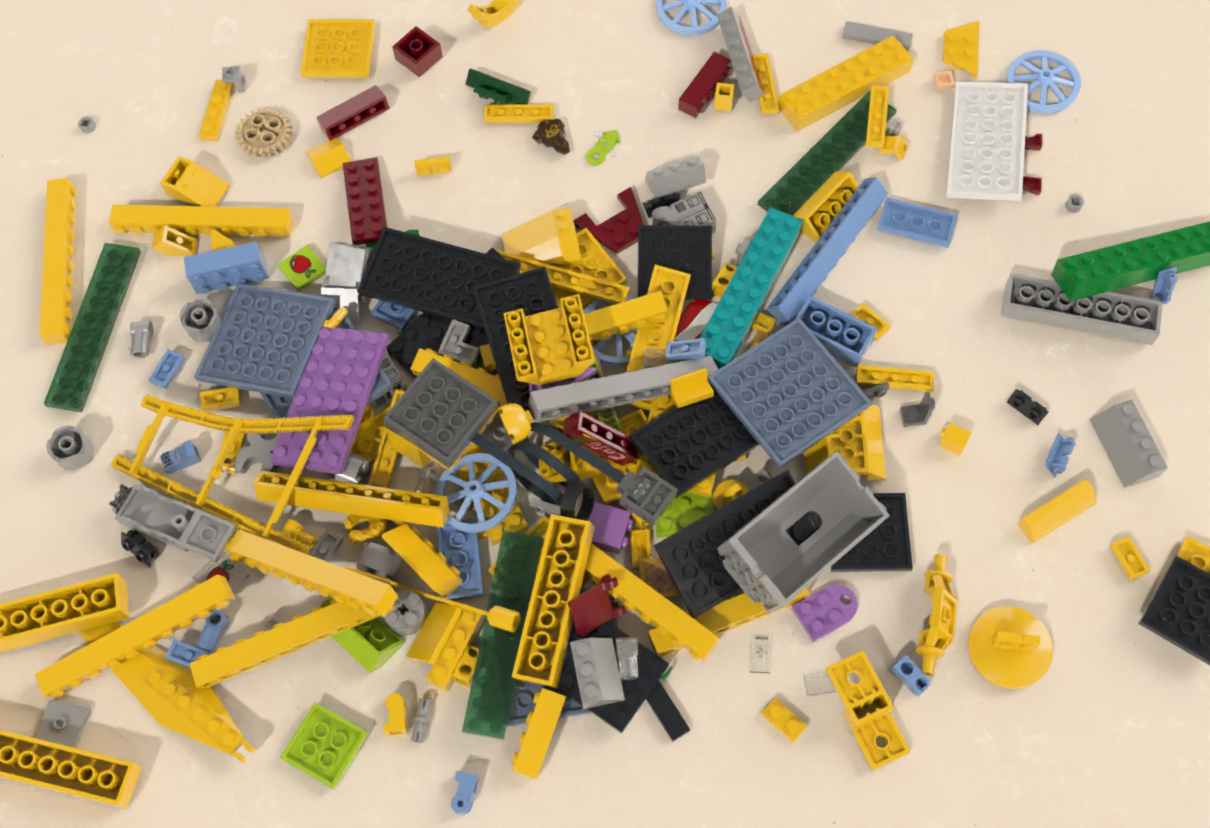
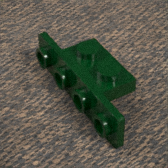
[465,68,531,105]

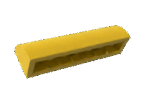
[1018,479,1097,544]

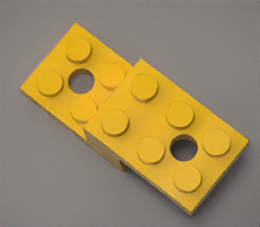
[825,650,911,771]

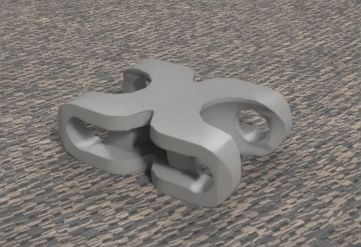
[234,432,280,474]

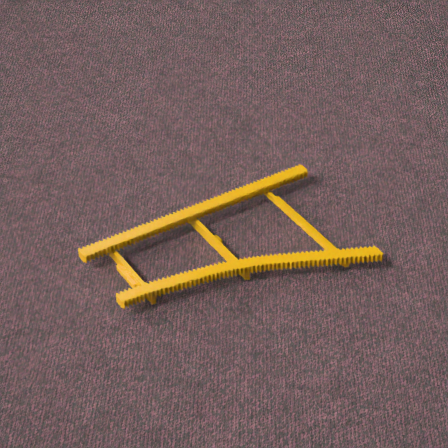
[111,394,355,554]

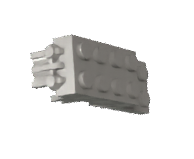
[109,484,237,562]

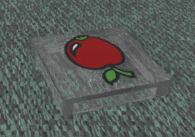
[192,551,250,593]

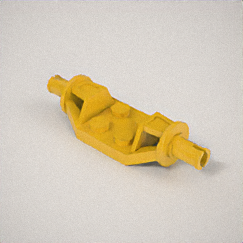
[915,554,958,676]

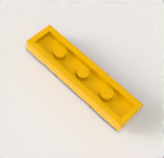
[753,53,779,115]
[199,80,234,141]
[865,85,889,149]
[484,104,554,123]
[856,365,934,392]

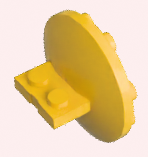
[968,606,1053,689]

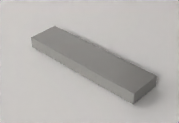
[842,21,913,51]

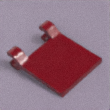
[567,574,626,638]

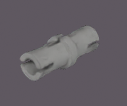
[410,698,432,743]

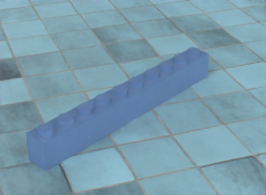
[767,177,888,324]

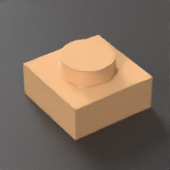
[933,70,955,91]

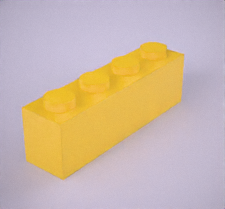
[426,608,485,693]
[511,688,566,779]

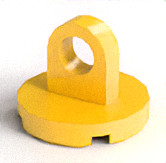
[713,479,750,509]

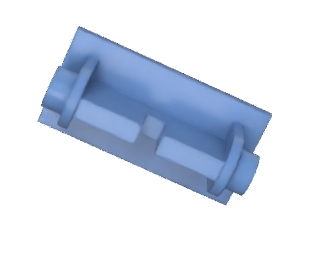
[1151,267,1178,304]
[1045,434,1076,477]

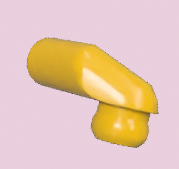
[323,307,348,329]

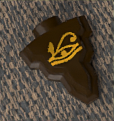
[532,118,570,155]

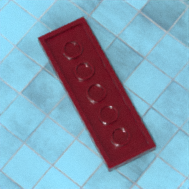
[343,157,388,245]

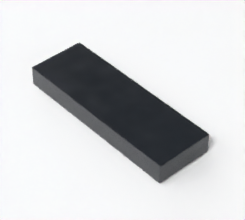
[646,681,690,742]

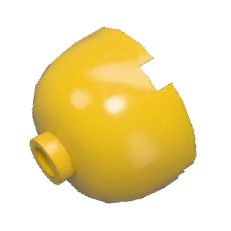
[497,404,533,445]

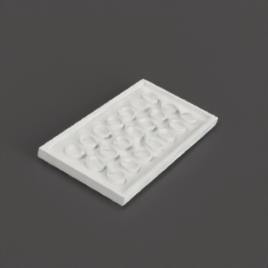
[947,82,1028,201]

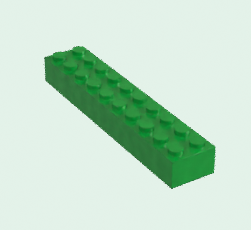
[1051,221,1210,301]

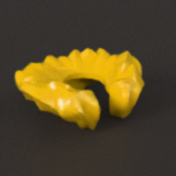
[344,514,388,544]

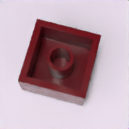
[392,26,443,77]

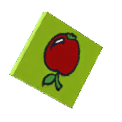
[277,245,326,292]

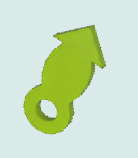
[586,130,620,166]

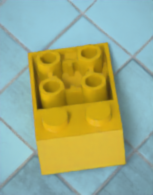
[160,156,230,207]
[539,442,601,483]

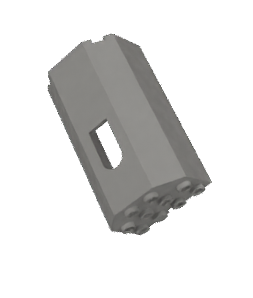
[717,451,890,613]

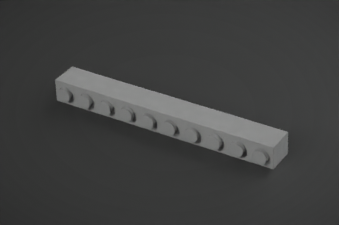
[528,356,718,423]

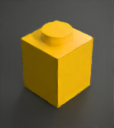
[714,83,734,111]
[938,423,972,456]

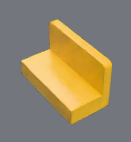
[670,368,714,408]

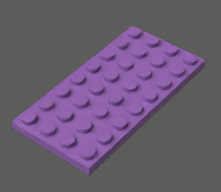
[270,326,390,475]

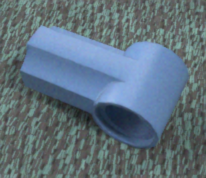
[196,609,229,652]

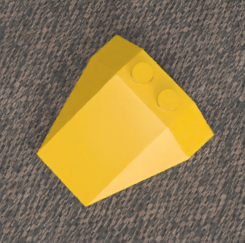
[502,207,581,264]

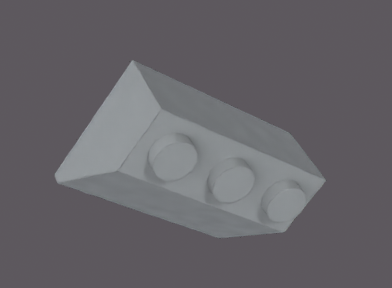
[645,156,706,198]
[570,638,625,709]

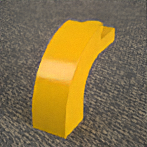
[467,0,521,28]

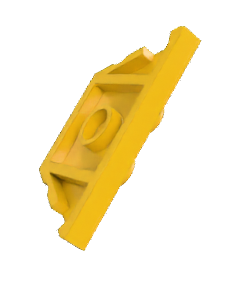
[942,21,979,78]

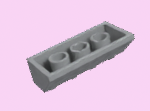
[1090,399,1168,488]

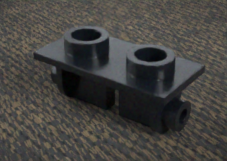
[642,192,680,218]
[1006,389,1049,425]
[121,530,160,567]

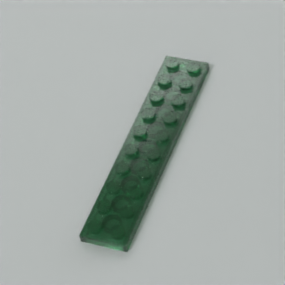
[757,91,897,216]
[44,243,141,413]
[462,531,543,740]

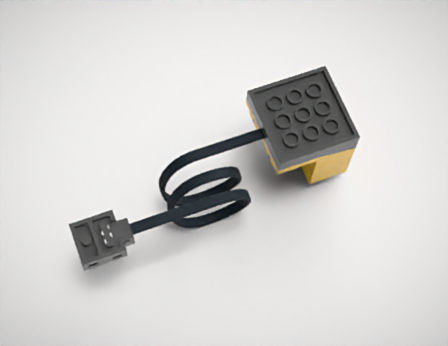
[383,358,678,526]

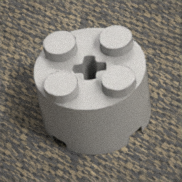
[180,298,222,342]
[46,425,94,470]
[331,452,371,485]
[356,542,402,581]
[384,590,427,636]

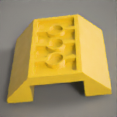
[504,294,595,386]
[805,404,886,481]

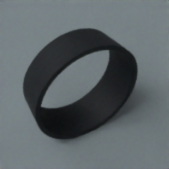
[560,480,595,521]

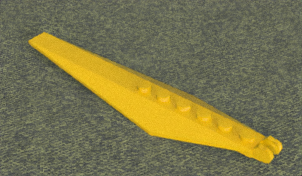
[78,622,255,763]

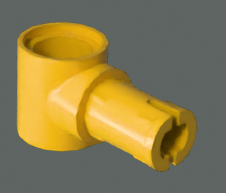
[280,519,318,549]

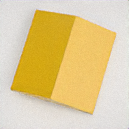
[305,138,352,178]

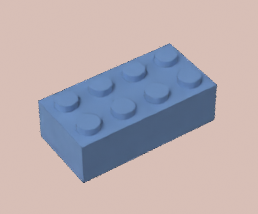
[184,242,269,294]
[795,295,877,368]

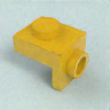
[877,135,908,160]

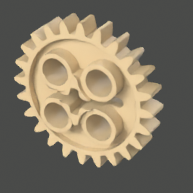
[235,107,293,158]

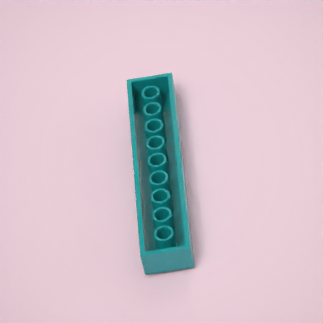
[700,207,804,370]

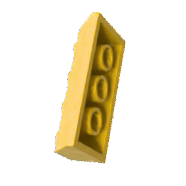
[793,171,859,243]
[381,524,463,598]

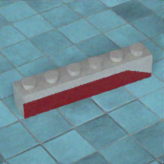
[717,7,765,103]

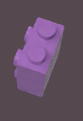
[587,502,634,555]

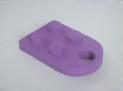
[791,584,858,643]

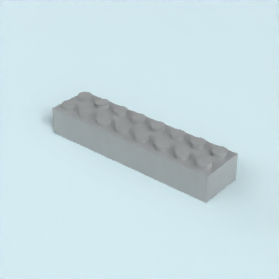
[1001,273,1163,345]

